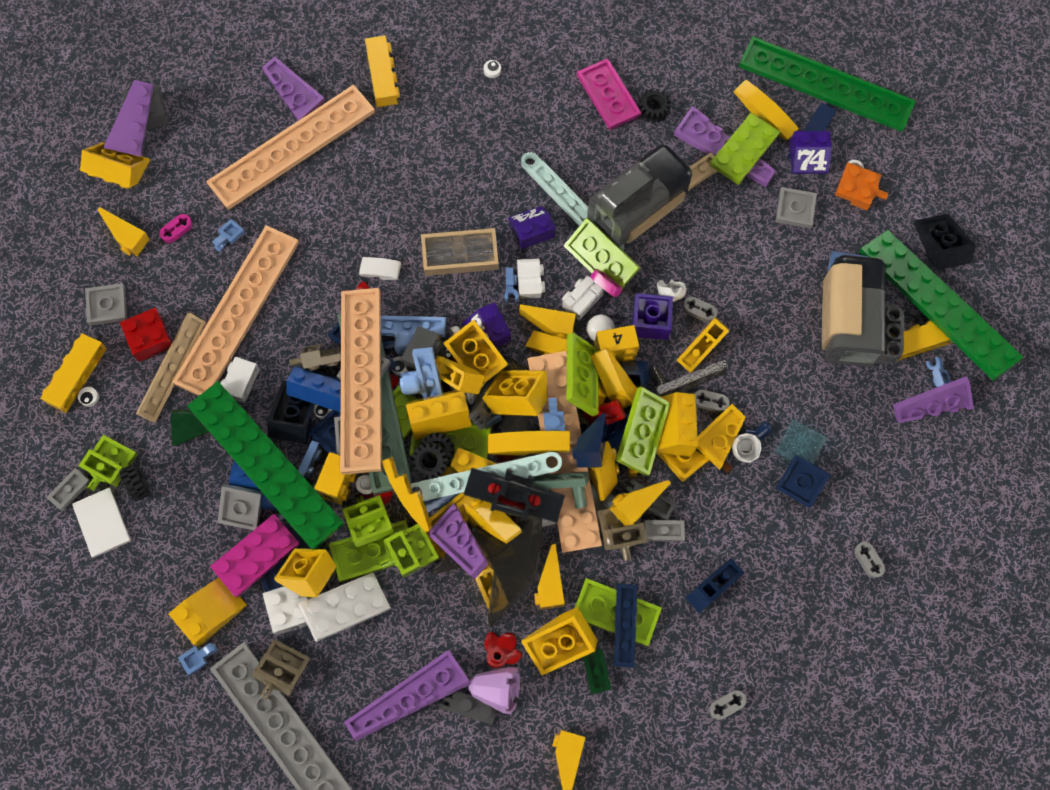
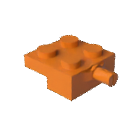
[835,162,889,210]

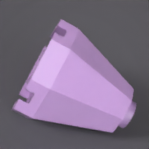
[469,667,520,714]

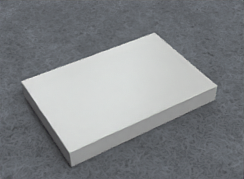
[72,487,131,558]

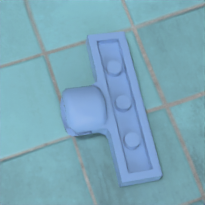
[381,316,447,355]
[400,347,444,398]

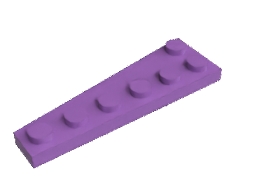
[674,106,776,187]
[344,650,471,741]

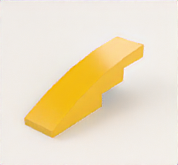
[733,80,799,141]
[488,431,570,455]
[381,456,432,532]

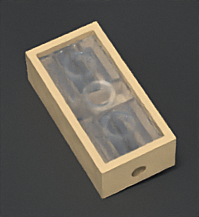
[421,228,499,276]

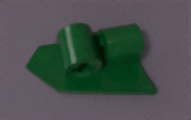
[171,409,209,446]

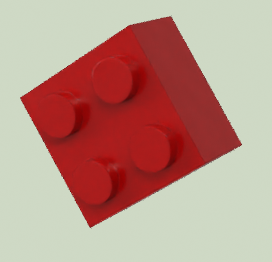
[119,307,172,362]

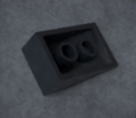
[914,214,976,270]
[267,380,316,444]

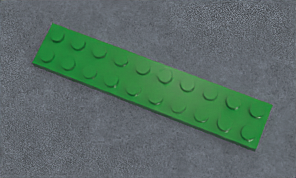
[739,36,916,132]
[860,230,1023,381]
[187,381,344,550]

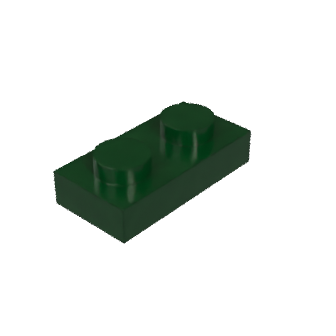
[583,648,612,694]

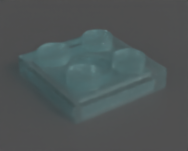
[774,419,827,464]

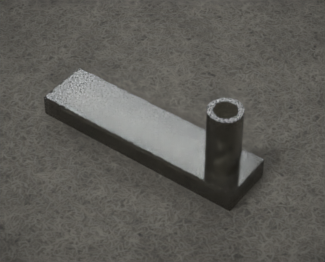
[649,360,728,397]

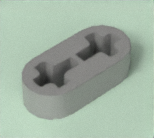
[683,297,718,323]
[695,390,729,413]
[854,542,885,578]
[709,690,746,720]

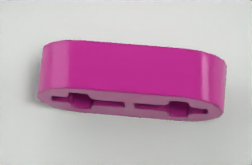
[160,214,193,243]
[590,268,623,297]

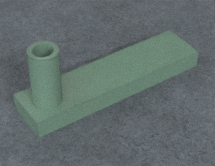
[532,472,589,508]

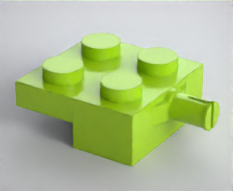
[78,435,138,491]
[342,495,394,548]
[379,524,439,578]

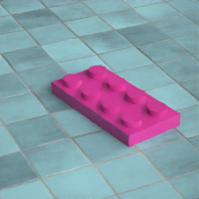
[577,58,641,130]
[210,514,300,598]

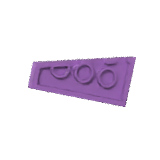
[104,80,154,156]

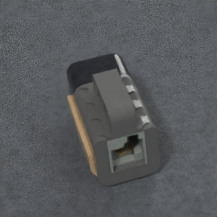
[587,144,692,247]
[822,255,904,367]

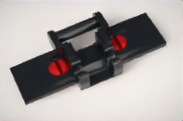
[463,468,565,523]

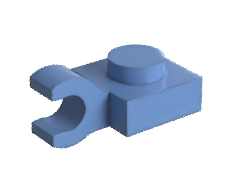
[212,219,245,252]
[504,268,519,302]
[926,357,951,387]
[544,398,565,431]
[178,643,218,676]

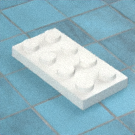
[299,572,390,642]

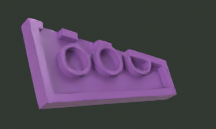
[262,56,325,121]
[893,376,974,423]
[427,504,489,579]

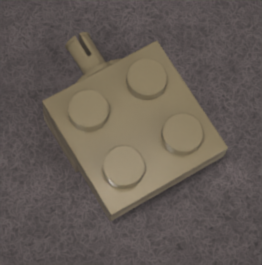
[289,344,341,370]
[597,509,647,561]
[252,639,310,700]

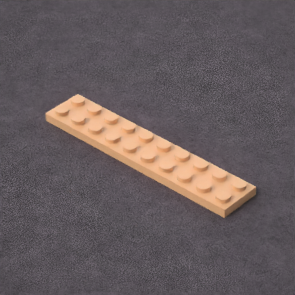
[206,85,375,210]
[172,226,299,396]
[340,288,382,475]
[527,351,602,553]

